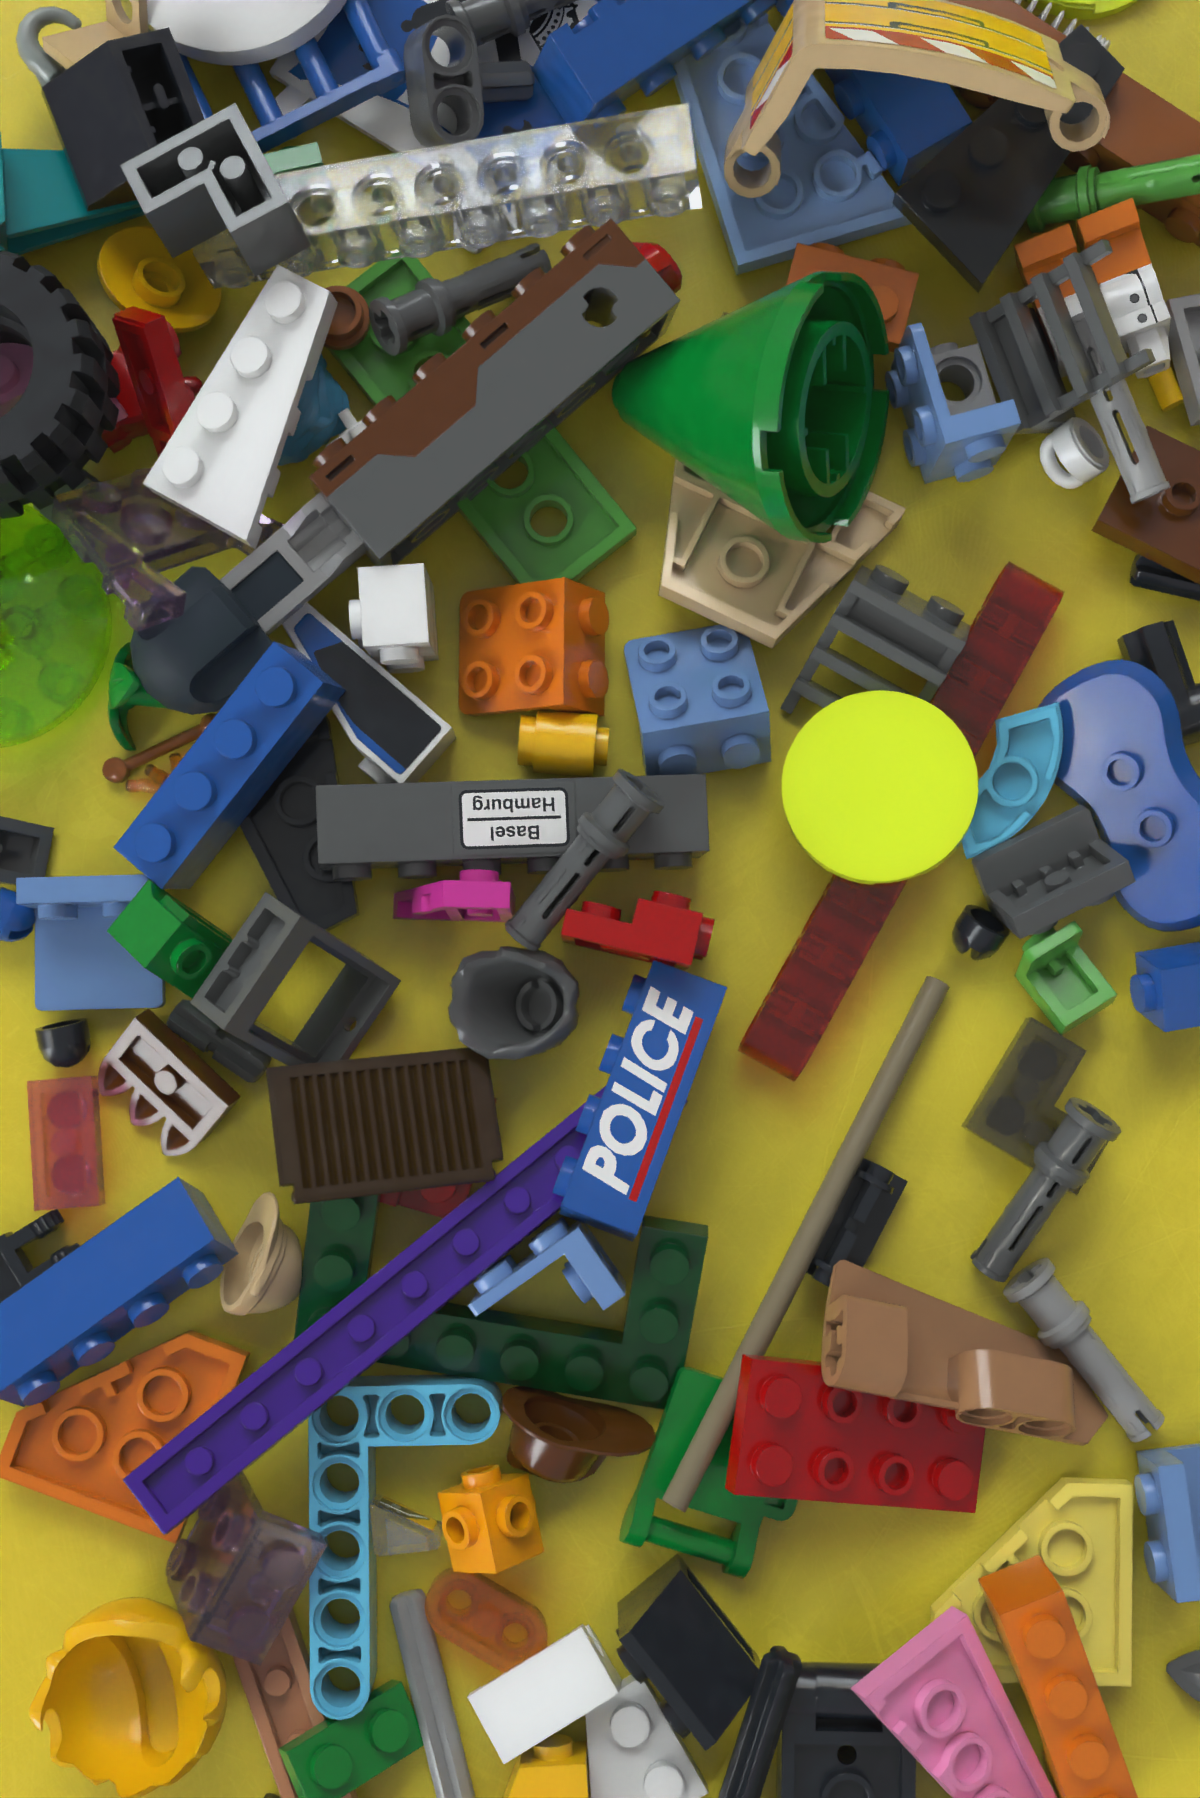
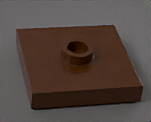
[1091,425,1200,584]

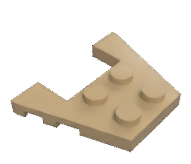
[659,459,906,649]

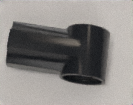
[1117,620,1200,746]

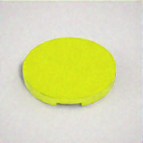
[782,690,978,885]

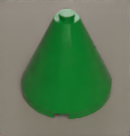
[612,271,890,543]

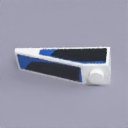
[282,603,456,784]

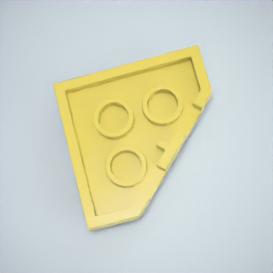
[930,1477,1133,1687]

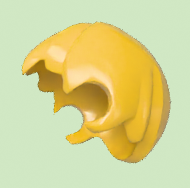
[29,1597,227,1798]

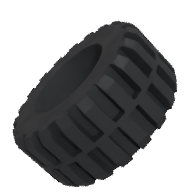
[0,251,120,519]

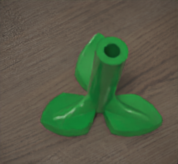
[108,642,169,751]

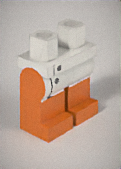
[1014,197,1171,392]

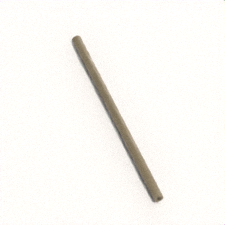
[662,976,950,1512]

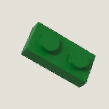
[278,1679,423,1798]

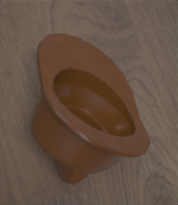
[501,1386,656,1484]

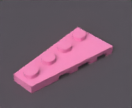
[851,1606,1057,1798]

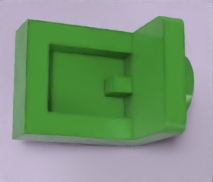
[1015,921,1117,1036]

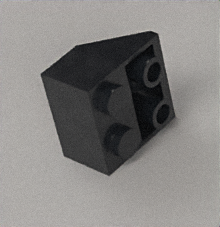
[41,27,204,212]
[616,1553,761,1751]

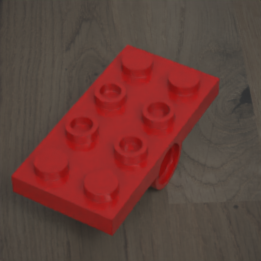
[725,1354,986,1513]

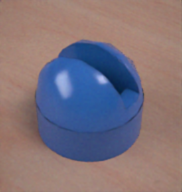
[0,887,36,942]

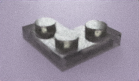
[961,1017,1109,1195]

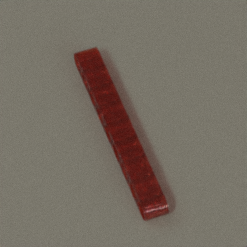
[738,561,1064,1082]

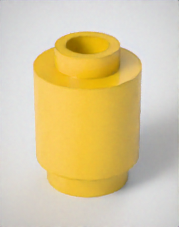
[517,710,610,777]

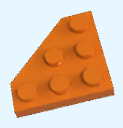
[0,1330,251,1544]

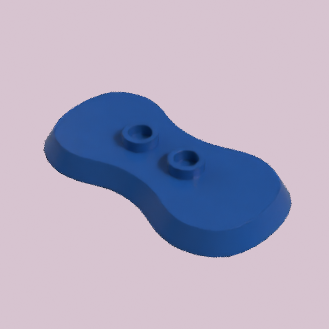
[1037,659,1200,932]

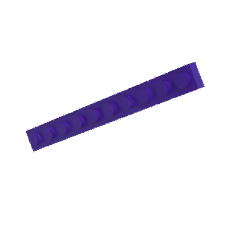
[123,1086,688,1535]

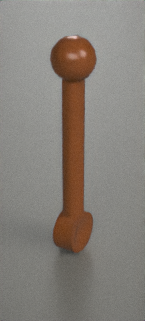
[102,713,217,784]

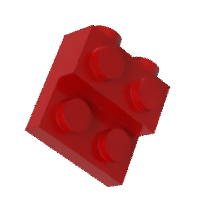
[561,891,715,971]

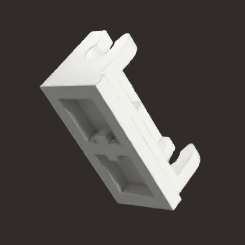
[467,1624,622,1764]

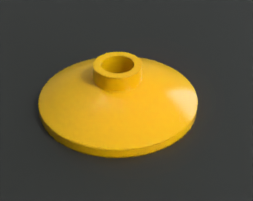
[97,226,222,333]

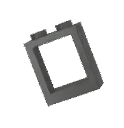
[190,892,401,1066]

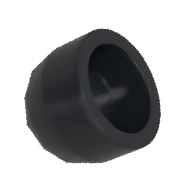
[952,905,1010,960]
[35,1018,91,1068]

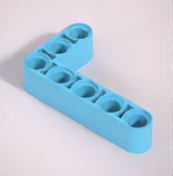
[308,1374,502,1720]

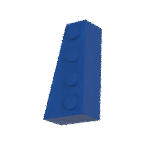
[532,0,778,136]

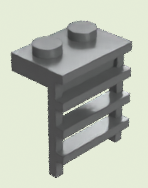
[969,239,1156,434]
[780,565,971,714]

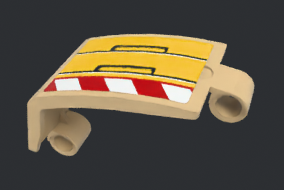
[724,0,1110,198]

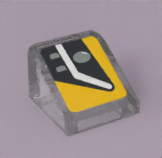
[370,1494,444,1557]

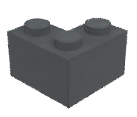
[120,103,311,277]

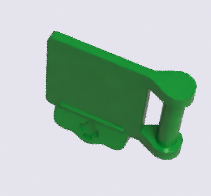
[619,1367,798,1579]

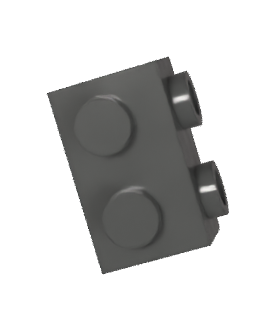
[972,805,1136,939]

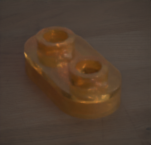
[425,1567,548,1673]

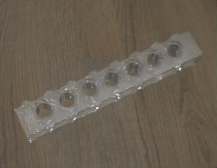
[193,103,703,289]

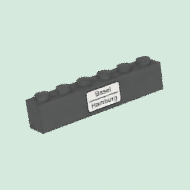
[316,774,710,881]

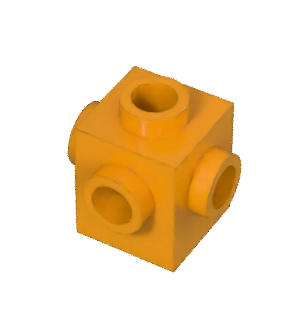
[437,1464,544,1574]

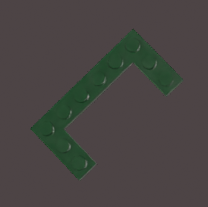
[294,1194,708,1410]

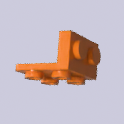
[459,577,609,717]

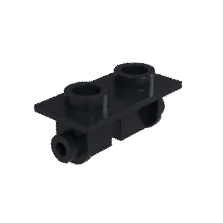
[806,1158,908,1287]

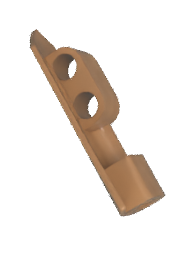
[821,1260,1109,1446]

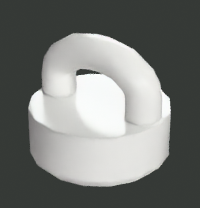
[1040,417,1109,489]

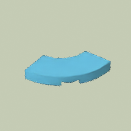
[962,702,1064,859]

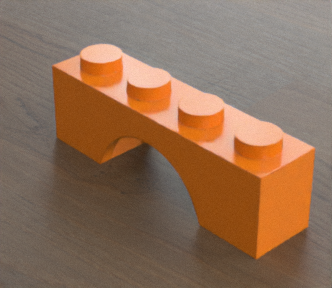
[978,1555,1138,1798]

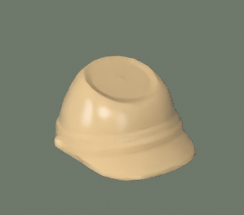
[220,1192,302,1316]

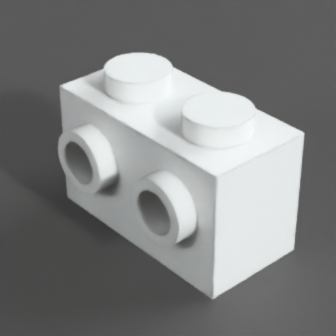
[349,563,439,673]

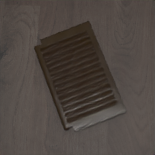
[266,1048,504,1204]

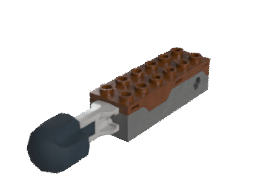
[130,218,682,715]

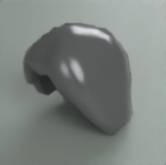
[448,946,580,1060]

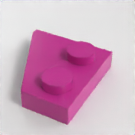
[393,869,516,922]

